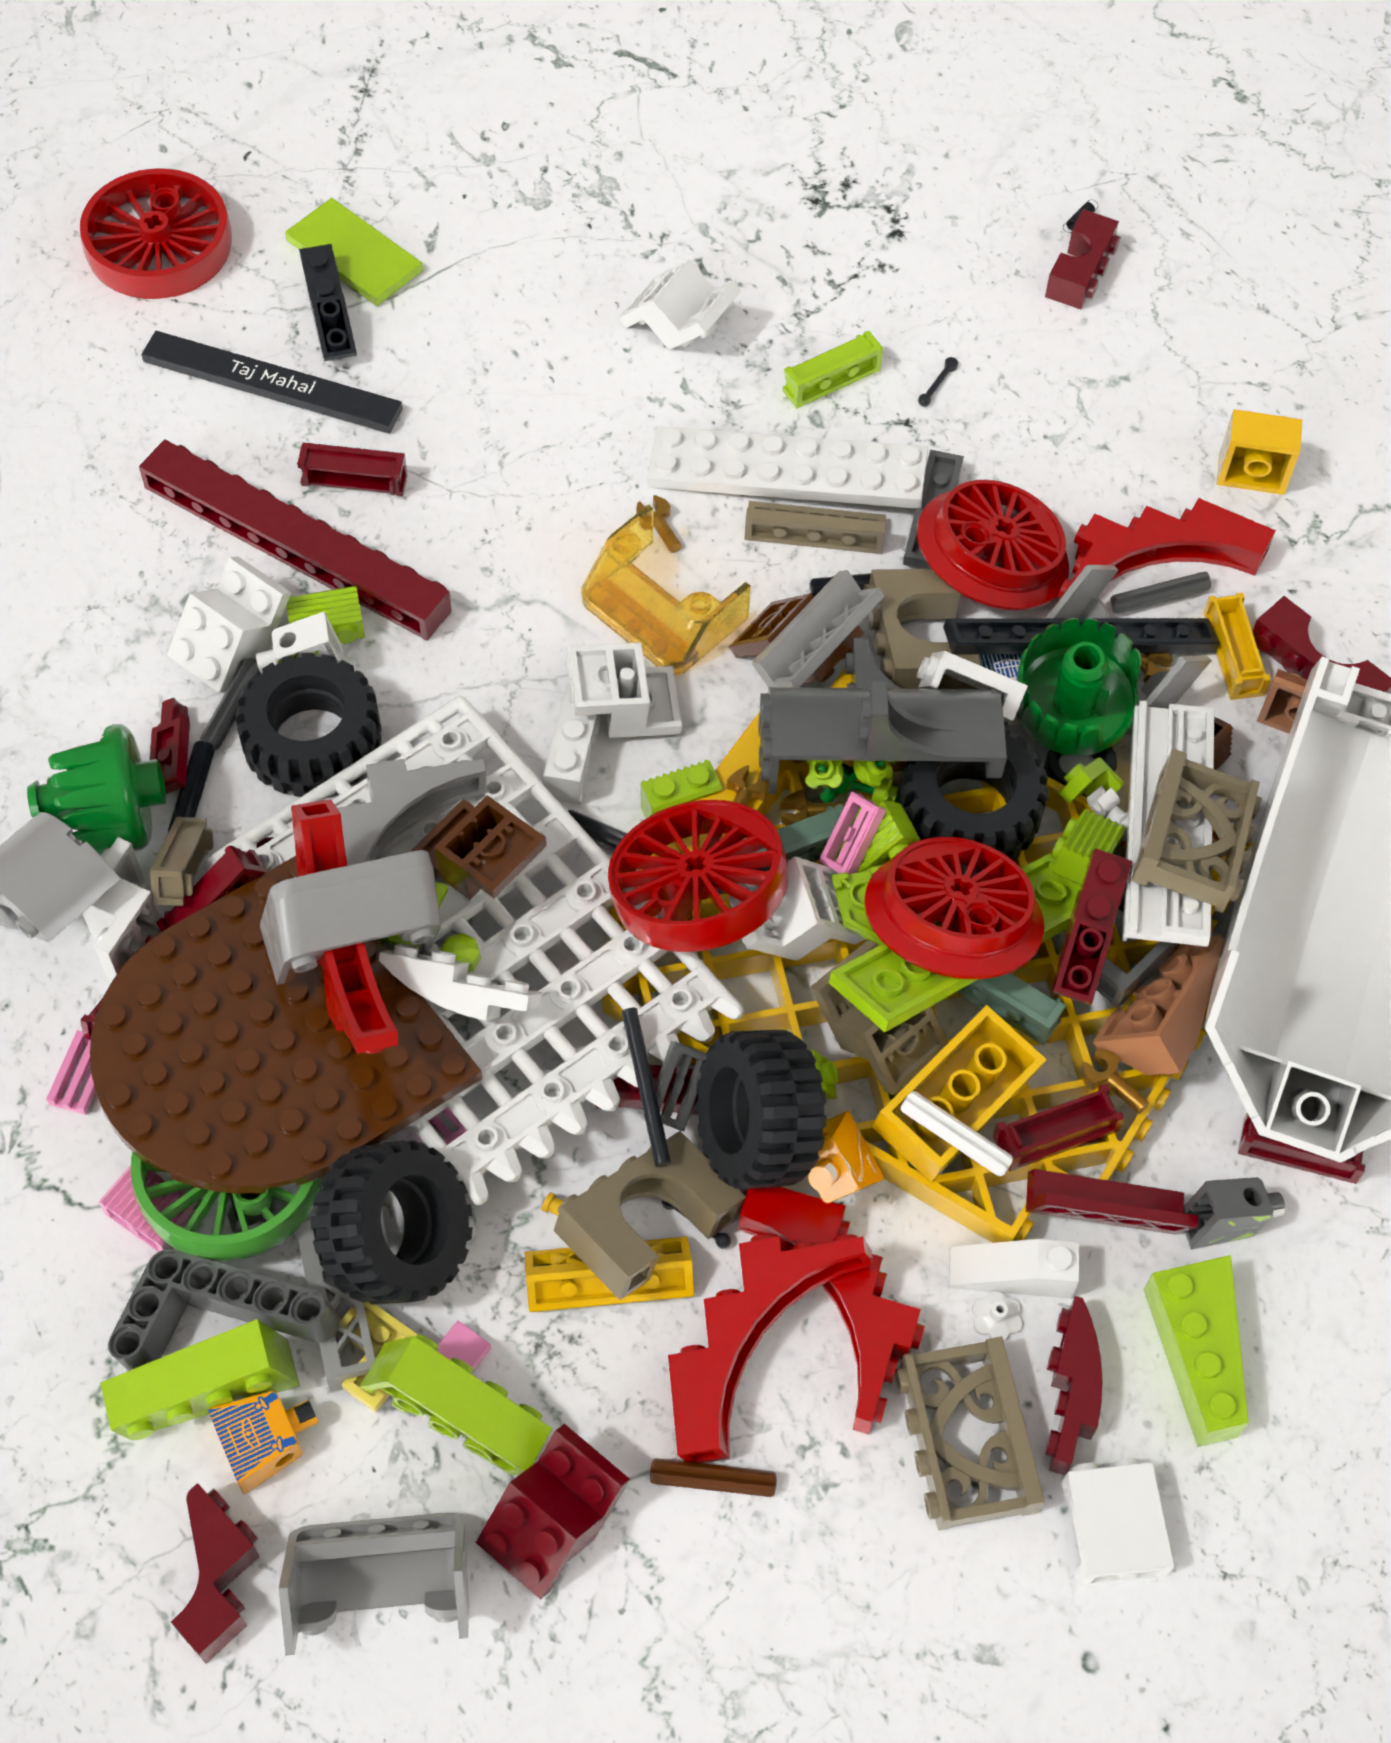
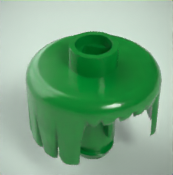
[1016,618,1142,756]
[27,724,166,856]

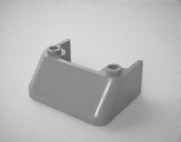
[1046,565,1212,735]
[260,850,441,985]
[279,1513,469,1656]

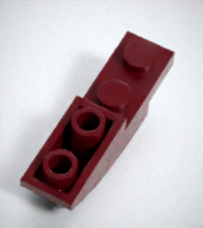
[1052,848,1132,1005]
[1045,1296,1103,1475]

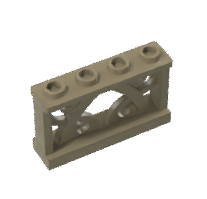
[1131,748,1262,913]
[895,1336,1045,1531]

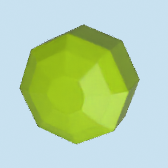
[440,933,481,973]

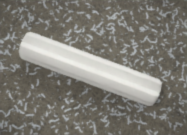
[901,1091,1013,1176]

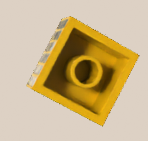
[1216,409,1303,495]

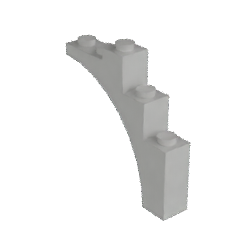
[337,759,486,865]

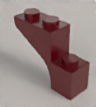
[171,1483,260,1664]

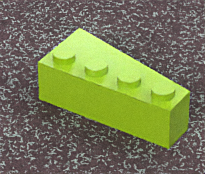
[1144,1255,1249,1447]
[100,1319,300,1441]
[359,1335,552,1475]

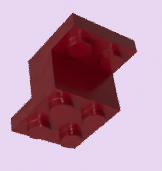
[475,1423,630,1600]

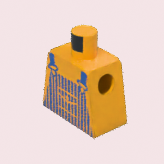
[208,1391,319,1494]

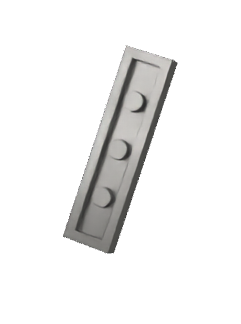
[751,570,885,687]
[296,1220,375,1393]

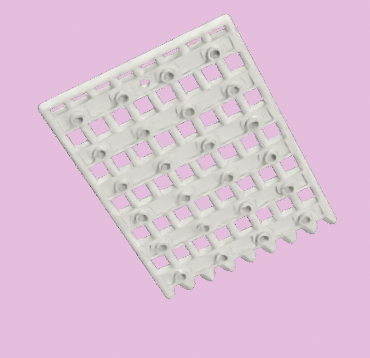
[204,696,744,1205]

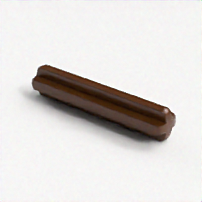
[650,1458,777,1497]

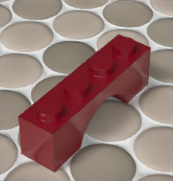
[1252,596,1391,694]

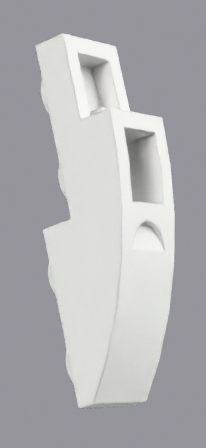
[379,944,542,1021]

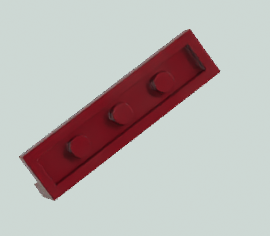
[1026,1169,1198,1235]

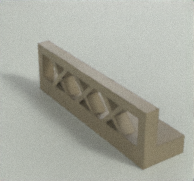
[744,501,886,554]

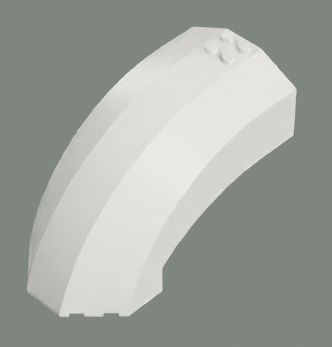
[1205,657,1391,1163]

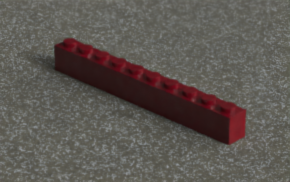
[139,439,452,641]

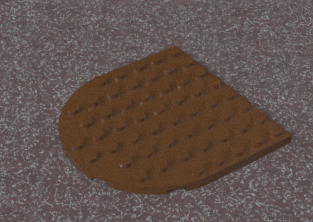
[90,856,482,1194]

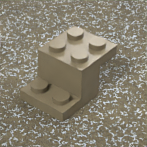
[810,940,948,1095]

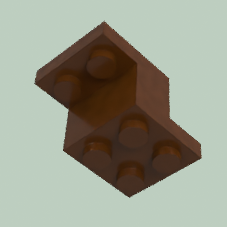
[729,593,865,686]
[411,795,547,900]

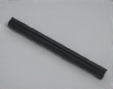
[621,1007,671,1167]

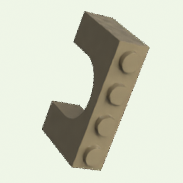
[863,569,981,689]
[554,1131,746,1300]

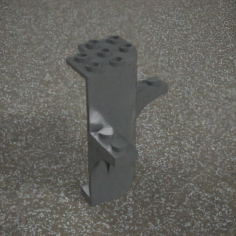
[758,638,1007,794]

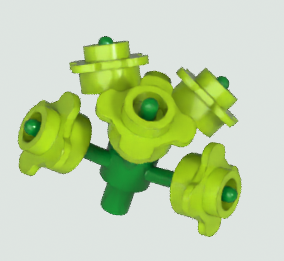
[805,760,899,805]

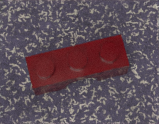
[1045,209,1121,310]

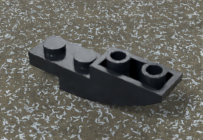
[299,244,357,361]

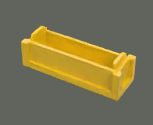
[1203,592,1271,700]

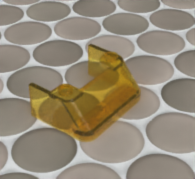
[581,504,751,675]

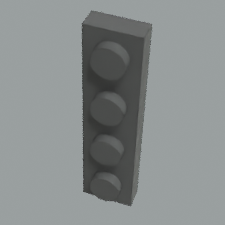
[903,449,964,569]

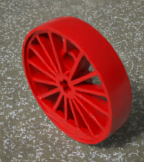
[80,168,232,299]
[608,800,788,952]

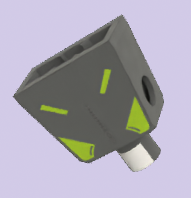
[1184,1177,1285,1250]

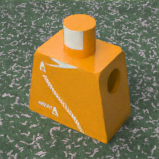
[808,1110,885,1204]

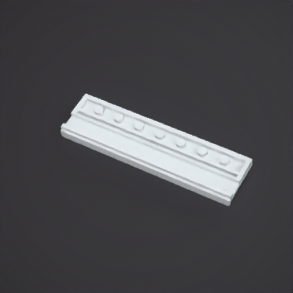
[1122,701,1214,947]

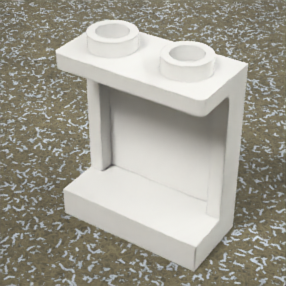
[917,651,1028,721]
[1062,1458,1174,1587]

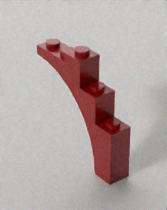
[1058,498,1276,599]
[291,799,398,1054]
[738,1187,925,1435]
[668,1234,874,1463]

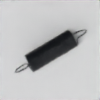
[1063,199,1098,233]

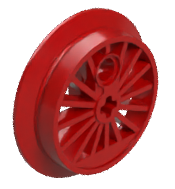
[917,480,1069,610]
[864,837,1045,979]

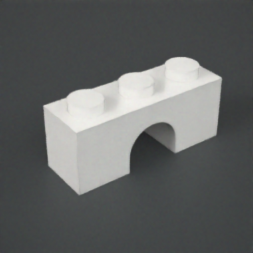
[543,684,603,805]

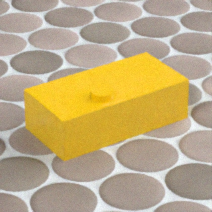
[871,1005,1047,1182]

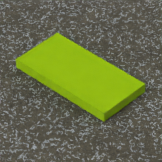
[285,197,423,306]

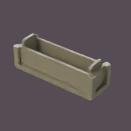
[150,817,214,906]

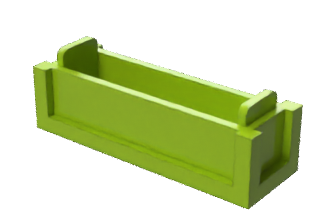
[782,330,883,409]

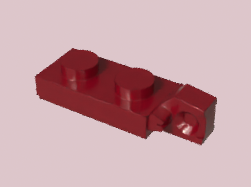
[149,697,190,794]

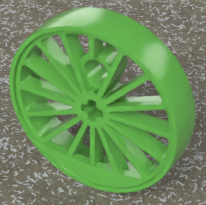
[131,1152,322,1261]

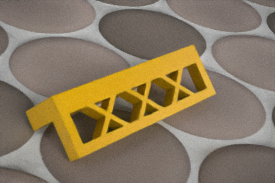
[524,1236,694,1312]

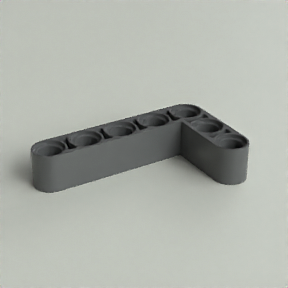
[108,1249,340,1371]

